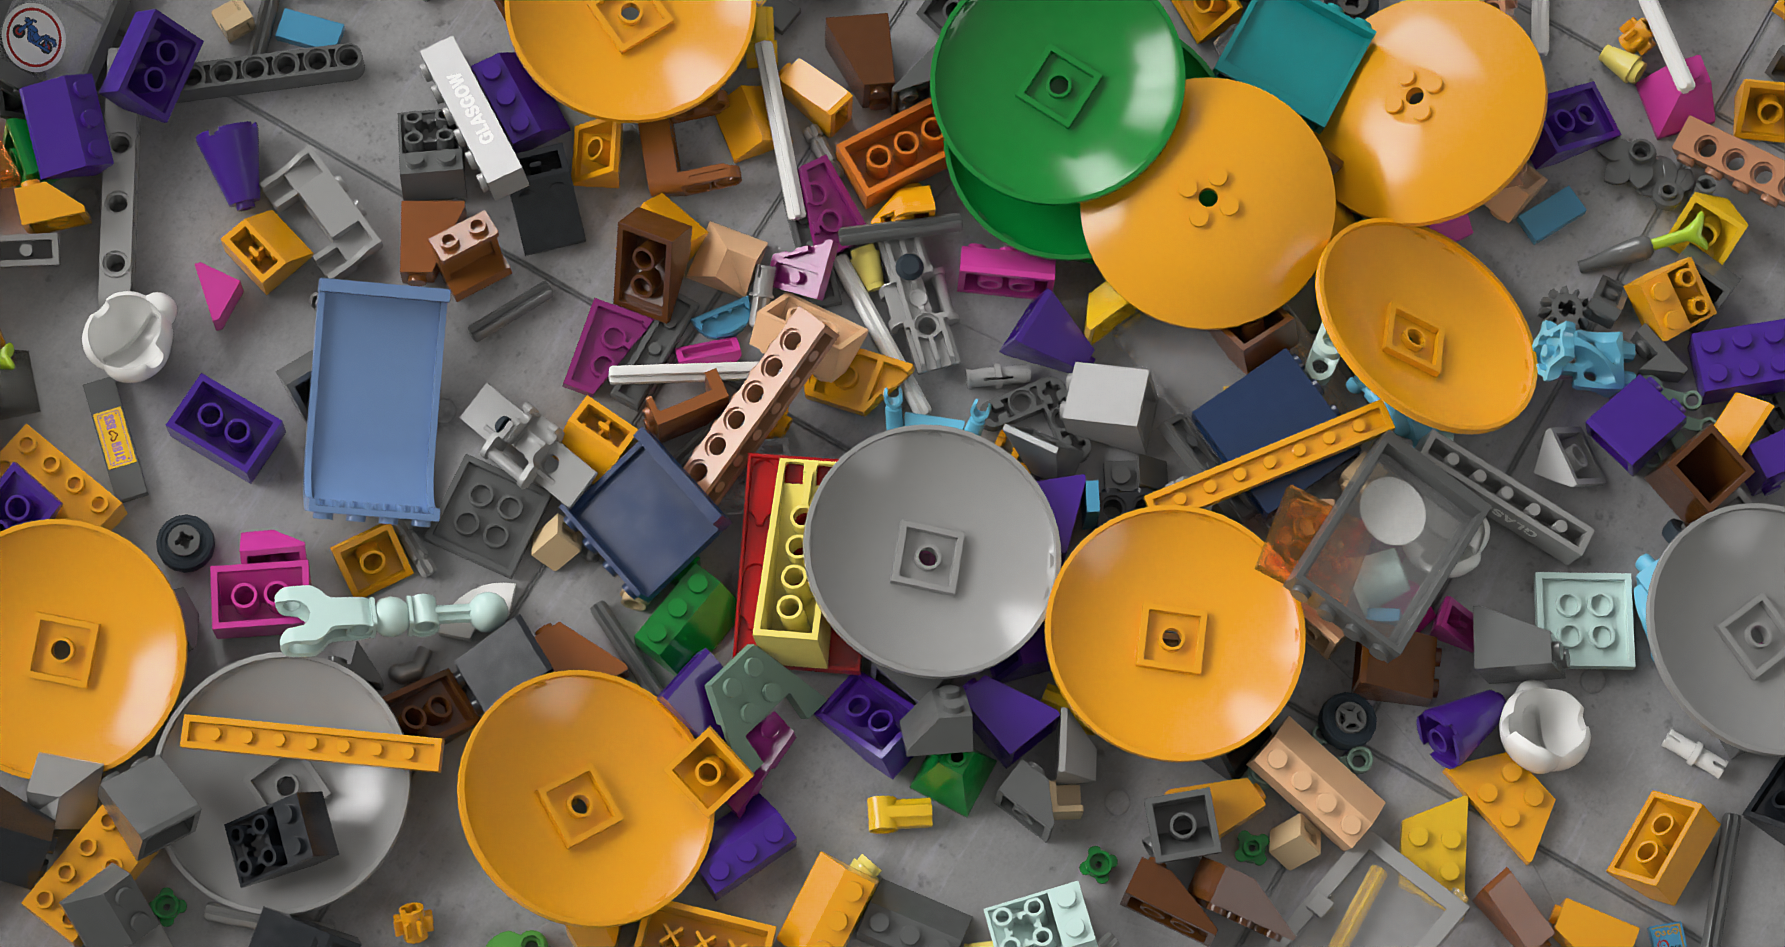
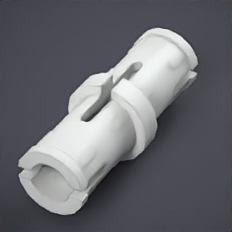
[1661,728,1729,779]

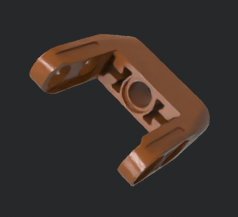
[638,90,742,197]

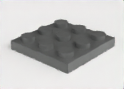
[424,454,553,580]

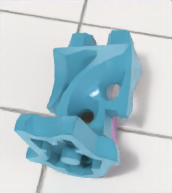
[1532,320,1636,398]

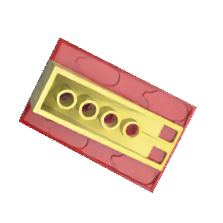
[732,453,863,675]

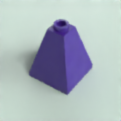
[999,288,1096,373]

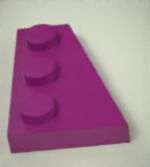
[798,154,866,255]
[562,298,654,397]
[725,711,796,819]

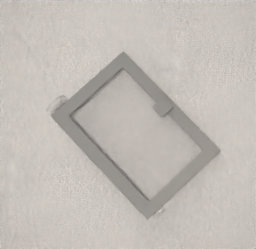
[1265,829,1470,947]

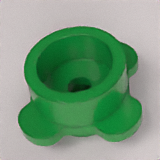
[1234,830,1270,866]
[1079,846,1118,884]
[148,887,187,927]

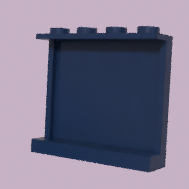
[1191,348,1362,521]
[559,426,732,603]

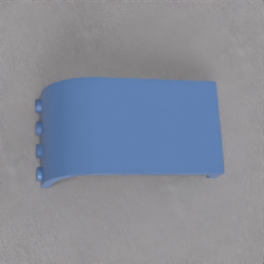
[303,278,451,527]

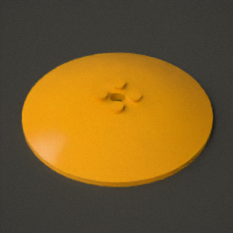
[505,0,756,123]
[1313,0,1548,227]
[1080,77,1336,330]
[1315,218,1538,435]
[1044,505,1306,763]
[0,519,188,779]
[457,670,715,928]

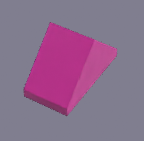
[195,262,244,331]
[1429,596,1474,653]

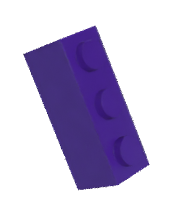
[99,9,204,123]
[471,52,571,154]
[19,73,114,180]
[696,792,797,901]

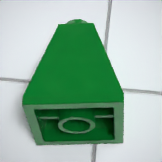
[1,118,61,188]
[909,748,997,818]

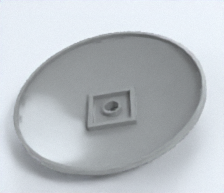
[803,424,1062,679]
[1646,503,1785,757]
[155,652,411,915]

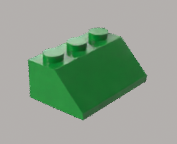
[634,562,737,676]

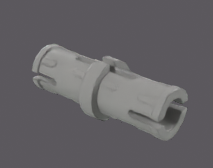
[965,363,1031,389]

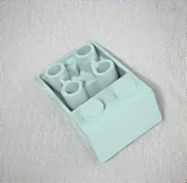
[984,881,1099,947]

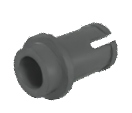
[1688,175,1716,201]

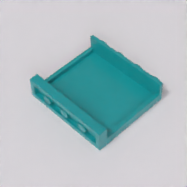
[1213,0,1377,134]

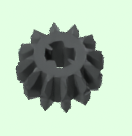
[1537,286,1592,330]

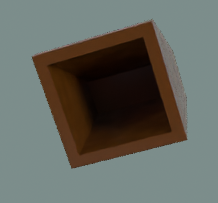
[825,13,895,111]
[1644,424,1755,523]
[1351,620,1442,707]

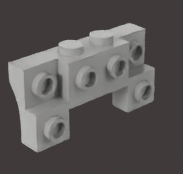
[259,145,383,280]

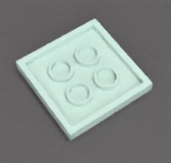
[1533,572,1636,670]

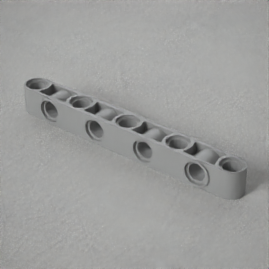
[98,48,141,309]

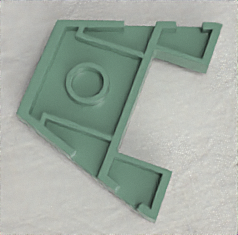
[704,644,827,773]

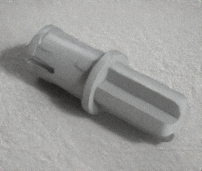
[749,264,776,327]

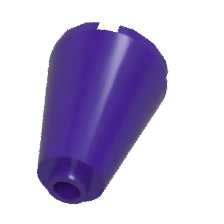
[195,121,260,212]
[1416,689,1507,769]

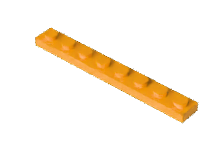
[1144,399,1395,509]
[180,714,445,773]

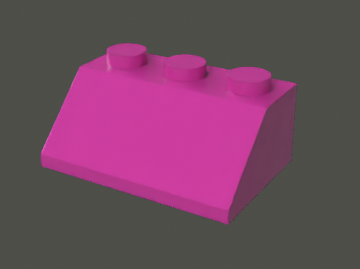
[957,243,1056,299]
[210,560,312,639]

